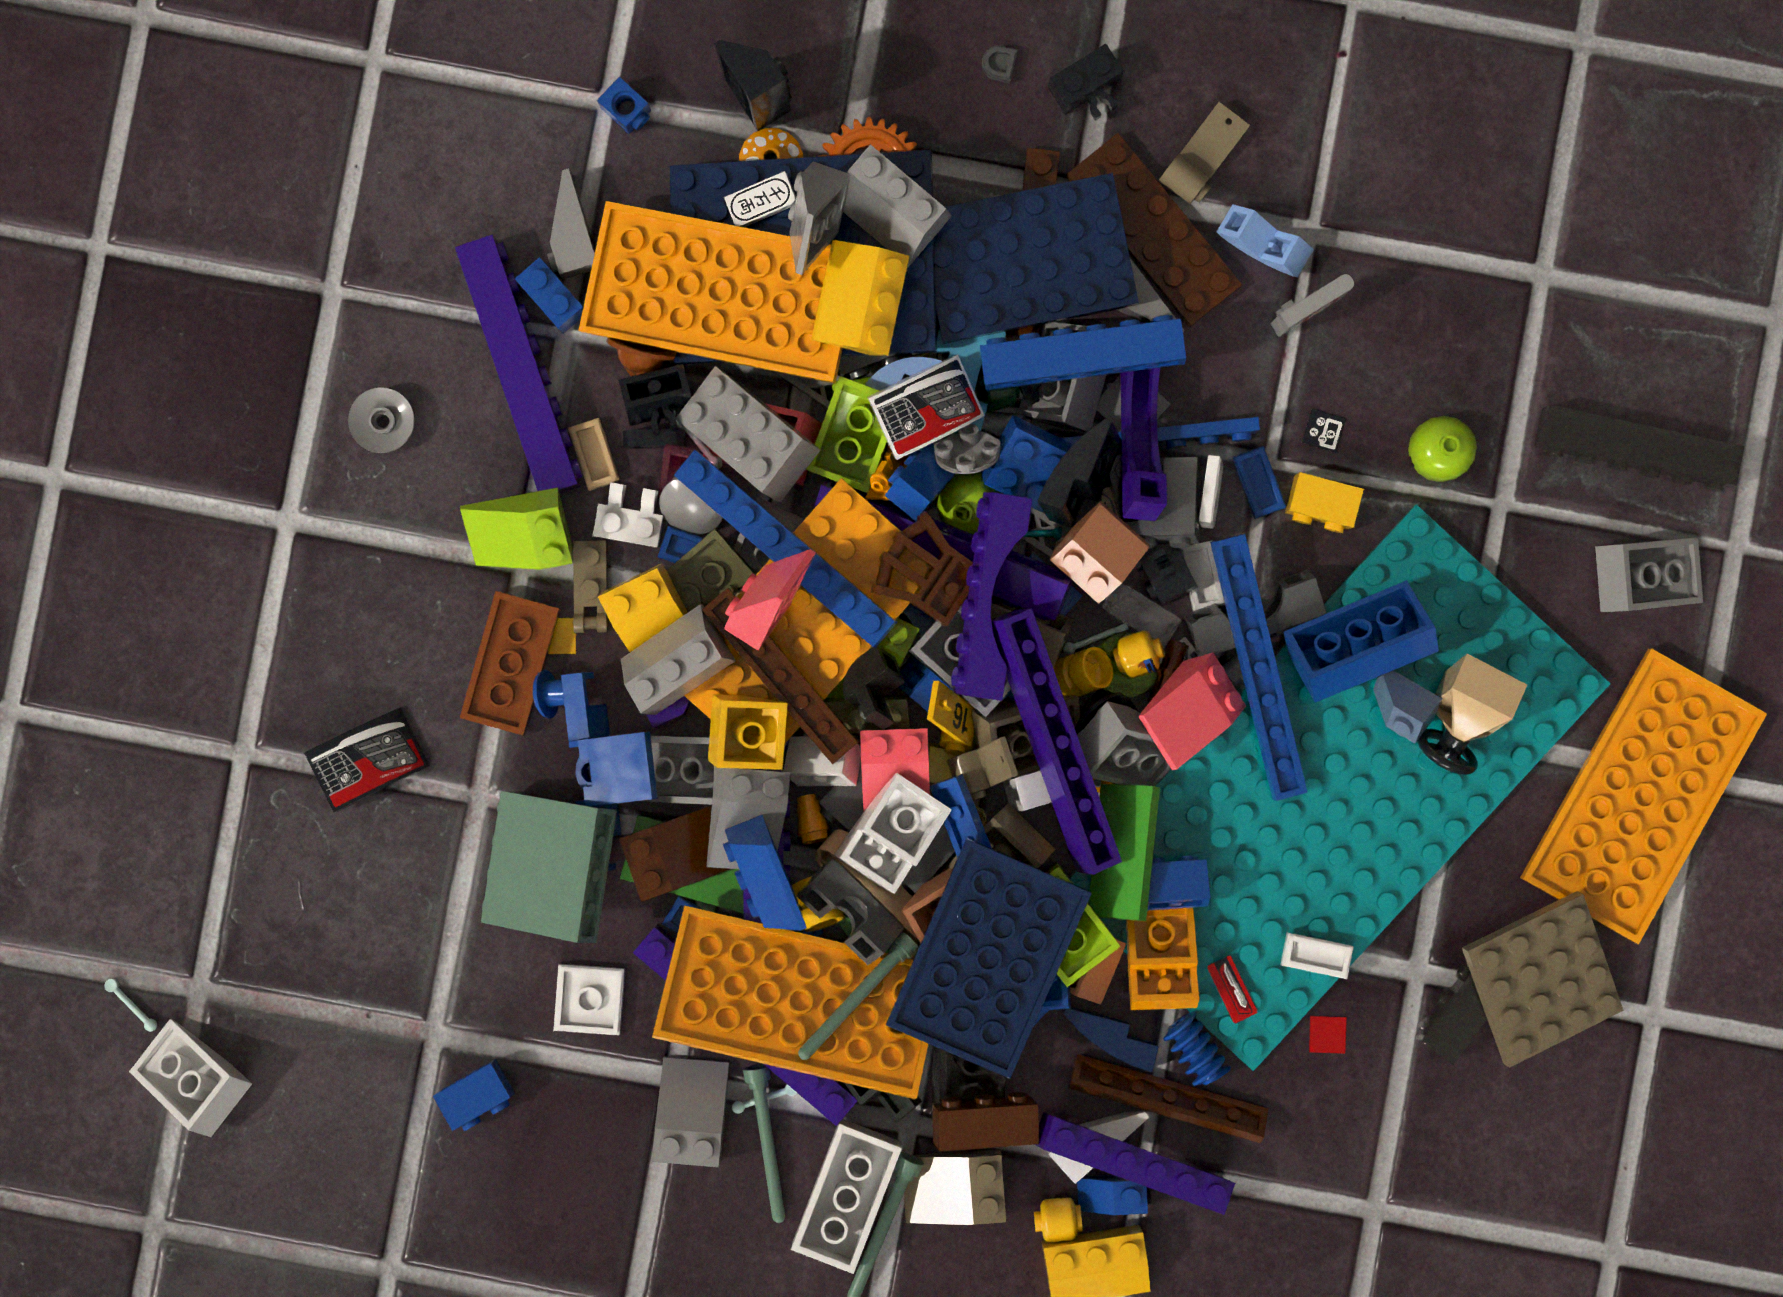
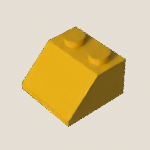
[708,694,788,770]

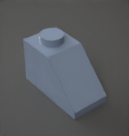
[1373,670,1442,743]

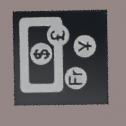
[1302,409,1346,453]

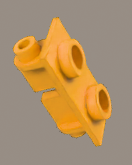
[865,444,909,501]

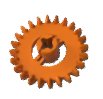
[818,117,917,157]

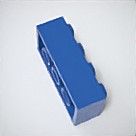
[1284,580,1439,703]

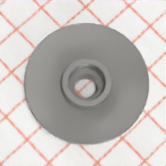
[348,387,415,453]

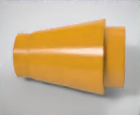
[797,794,830,845]

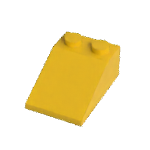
[598,563,688,652]

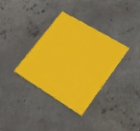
[548,618,576,654]

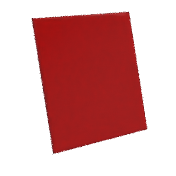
[1309,1016,1347,1054]

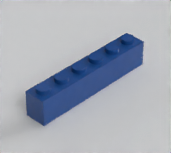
[980,315,1186,391]

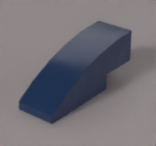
[1062,1006,1159,1072]

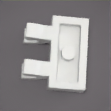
[593,483,664,548]

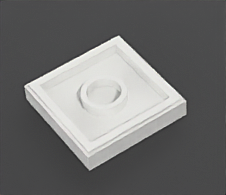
[1199,455,1223,529]
[553,963,625,1035]

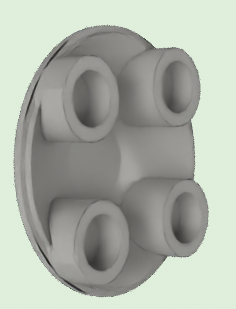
[934,424,1001,474]
[659,476,722,535]

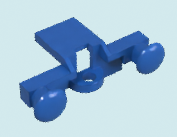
[533,669,658,871]

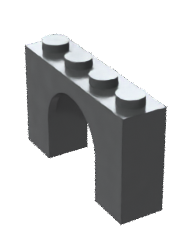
[1061,457,1201,549]
[819,763,955,893]

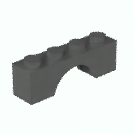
[1184,569,1327,658]

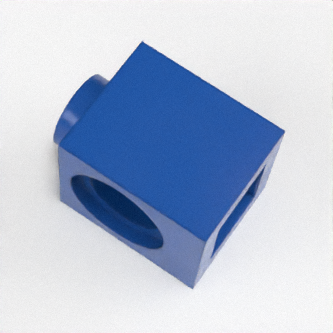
[597,77,651,134]

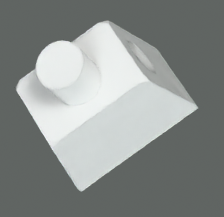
[1002,770,1051,811]

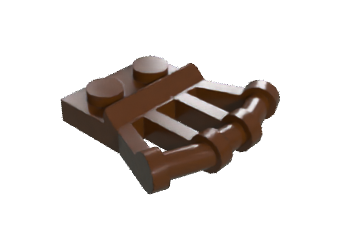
[871,511,973,626]

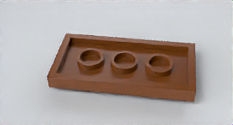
[460,591,560,736]

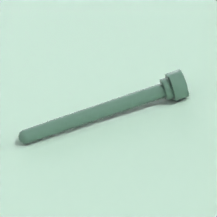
[798,932,919,1060]
[743,1064,785,1223]
[847,1152,924,1297]

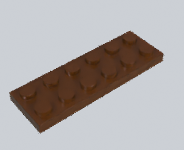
[1066,133,1242,327]

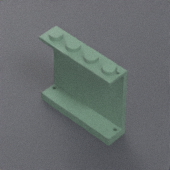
[481,791,617,943]

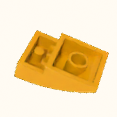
[1126,908,1199,1010]

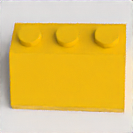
[811,240,909,356]
[1042,1225,1151,1297]

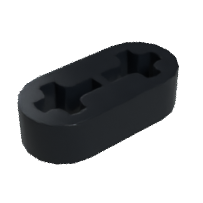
[623,429,686,449]

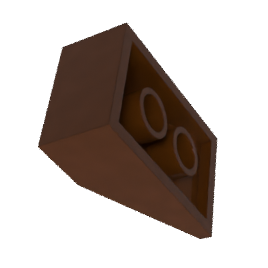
[619,806,730,902]

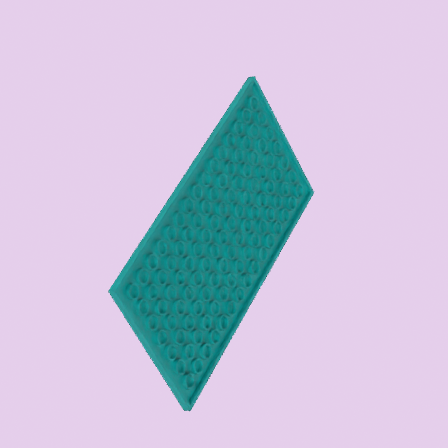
[1070,504,1611,1071]

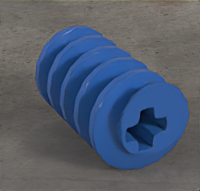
[1163,1011,1231,1086]

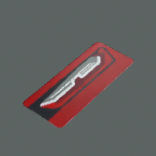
[1207,956,1257,1023]

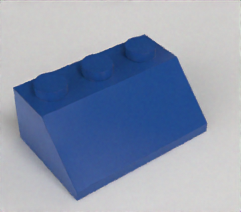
[723,815,807,931]

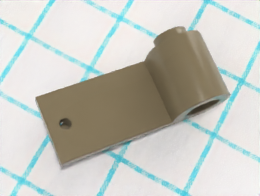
[1159,102,1250,204]
[947,736,1018,801]

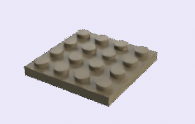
[1462,891,1624,1068]

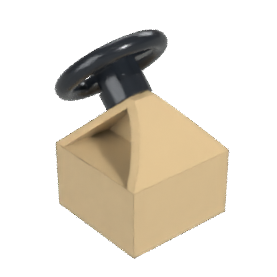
[1417,654,1527,775]

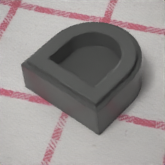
[982,45,1018,84]

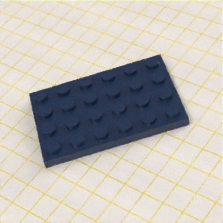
[934,173,1139,344]
[886,838,1092,1079]

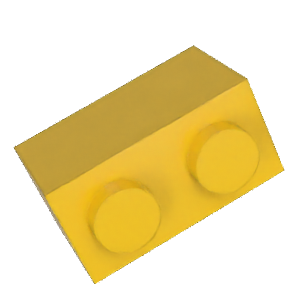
[1285,472,1364,533]

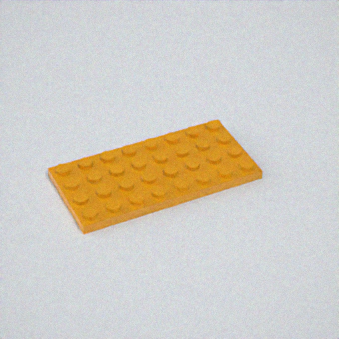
[578,201,843,383]
[685,478,931,745]
[1520,648,1767,944]
[652,905,928,1099]

